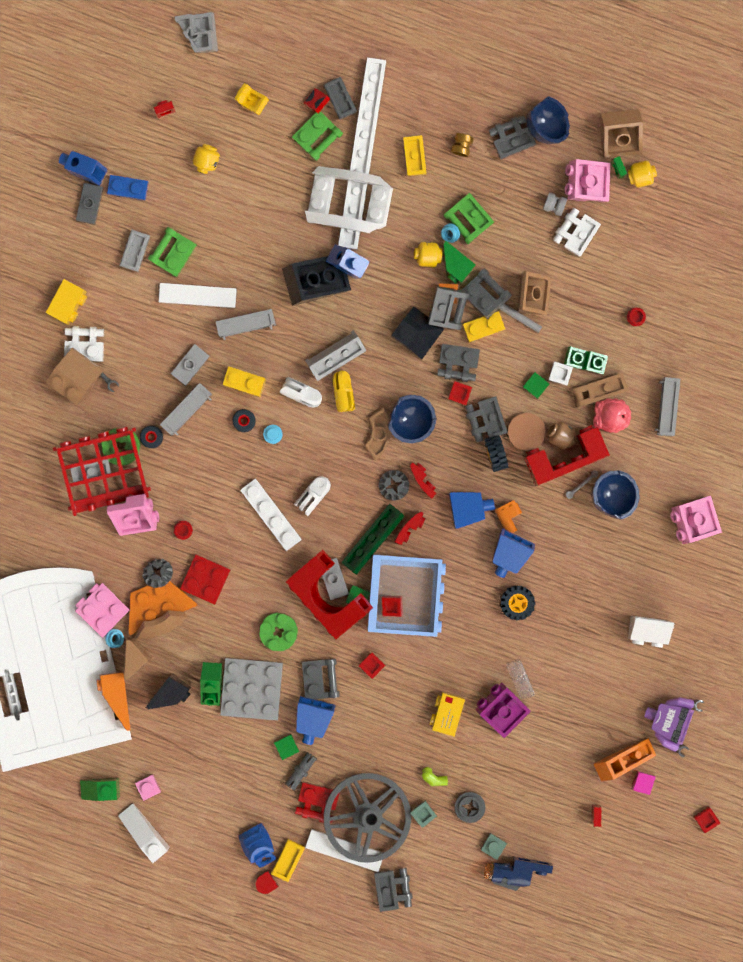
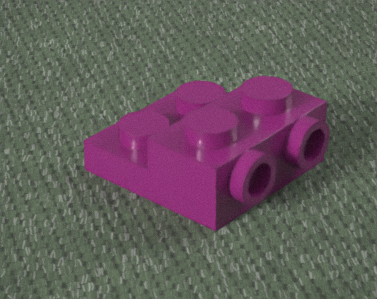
[475,682,531,738]

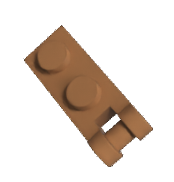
[571,373,629,408]

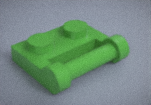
[292,111,343,161]
[443,193,494,245]
[148,226,197,277]

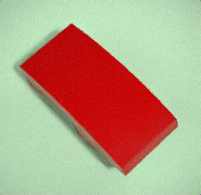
[410,462,437,499]
[395,511,426,545]

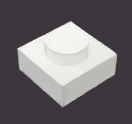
[549,362,573,386]

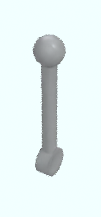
[566,470,598,499]

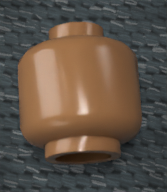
[547,421,577,450]

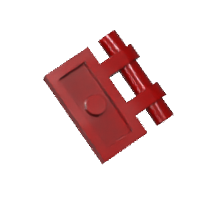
[295,781,340,823]

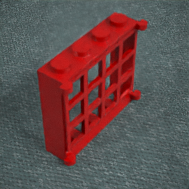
[53,426,151,516]

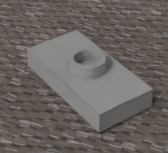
[120,230,150,272]
[171,344,210,386]
[322,558,349,600]

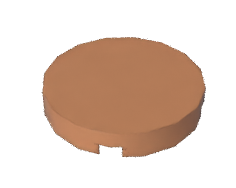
[507,413,546,451]

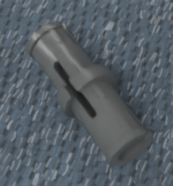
[285,752,317,791]

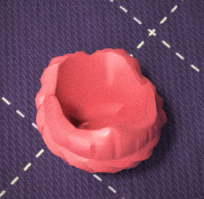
[593,398,631,433]

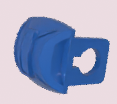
[239,823,276,868]

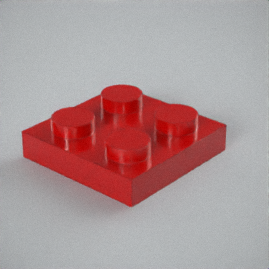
[180,554,231,605]

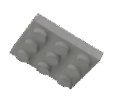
[220,658,283,721]

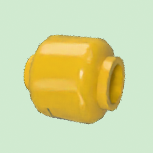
[193,144,220,174]
[628,160,657,188]
[413,242,442,268]

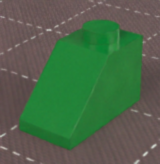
[443,241,476,285]
[80,778,120,801]

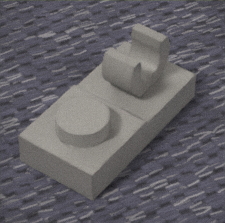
[70,459,111,482]

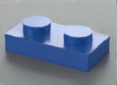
[107,175,149,201]

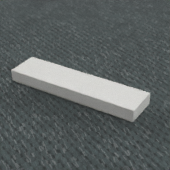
[159,283,237,308]
[305,829,384,872]

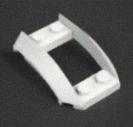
[305,166,393,234]

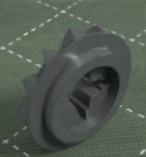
[379,470,409,501]
[142,558,173,588]
[455,792,485,823]

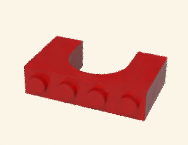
[286,550,373,640]

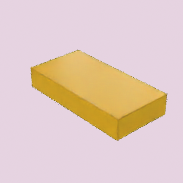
[271,839,305,882]

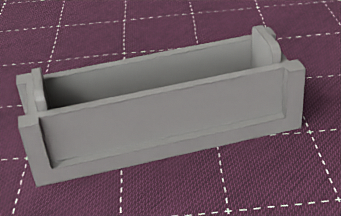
[216,309,276,341]
[305,330,366,381]
[654,377,680,437]
[160,383,212,436]

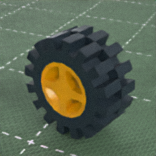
[484,435,509,472]
[500,585,535,621]

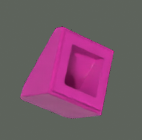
[631,770,656,795]

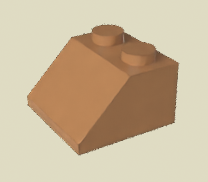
[601,109,643,158]
[46,348,104,405]

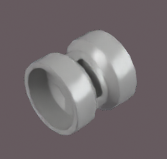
[543,192,567,217]

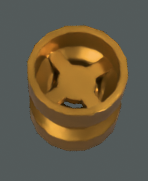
[451,133,474,157]

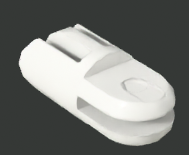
[280,377,322,408]
[294,476,331,516]

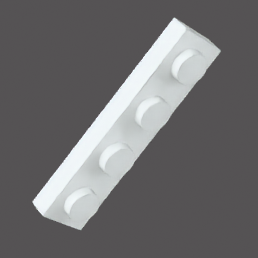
[241,479,302,551]

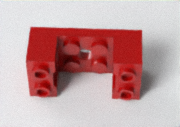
[524,425,610,486]

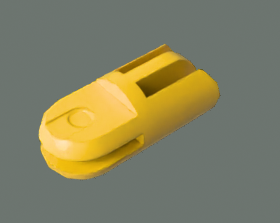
[333,370,355,412]

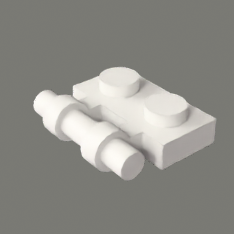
[553,208,601,257]
[64,326,104,362]

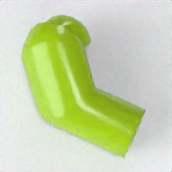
[422,767,448,786]

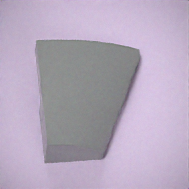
[175,12,218,53]

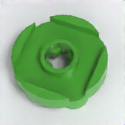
[101,428,141,465]
[259,613,298,651]

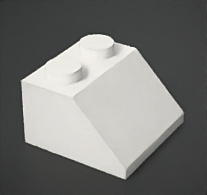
[628,616,674,647]

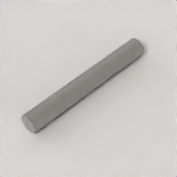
[495,298,542,333]

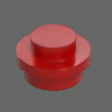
[627,307,646,327]
[174,521,193,540]

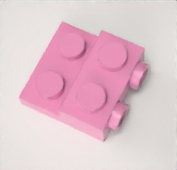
[565,159,610,202]
[107,494,159,536]
[670,496,722,544]
[75,583,129,638]

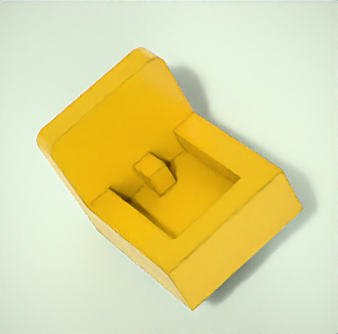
[235,83,269,115]

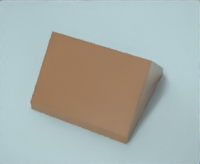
[517,271,551,315]
[124,638,153,679]

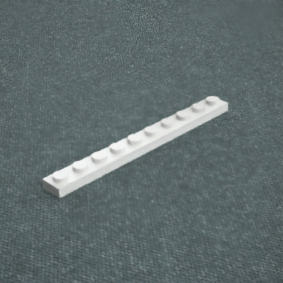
[338,58,386,250]

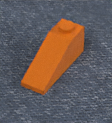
[96,672,131,731]
[594,738,656,782]

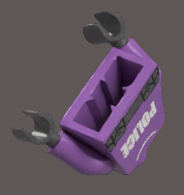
[645,697,704,757]

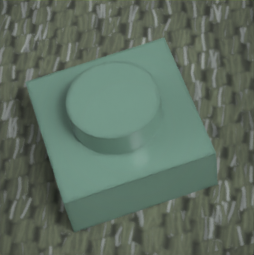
[410,801,437,828]
[481,833,507,860]

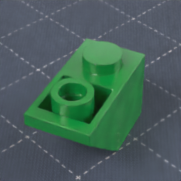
[200,662,222,706]

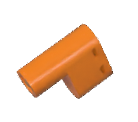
[494,500,522,533]

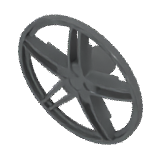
[323,773,411,863]

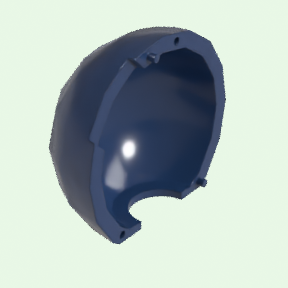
[526,96,570,145]
[388,394,437,444]
[591,470,640,519]

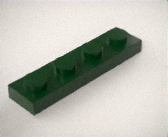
[341,504,405,575]

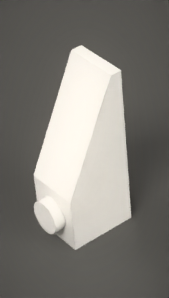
[118,803,170,863]

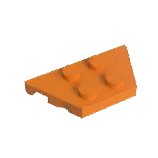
[129,581,198,635]

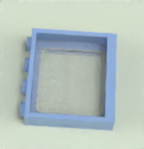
[368,554,446,637]

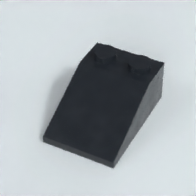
[282,254,351,306]

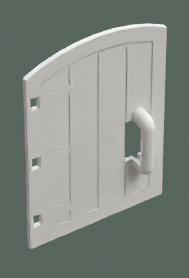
[0,568,132,772]

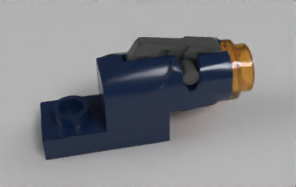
[484,857,553,891]

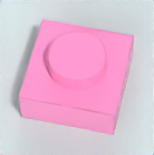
[135,774,161,801]

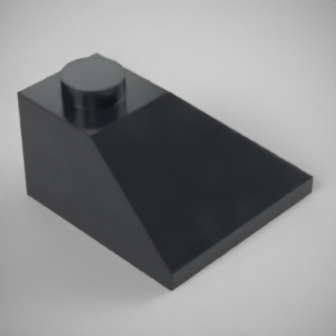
[391,307,444,360]
[146,674,191,710]

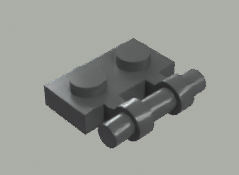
[488,115,536,160]
[437,344,480,382]
[465,397,508,443]
[374,868,413,912]

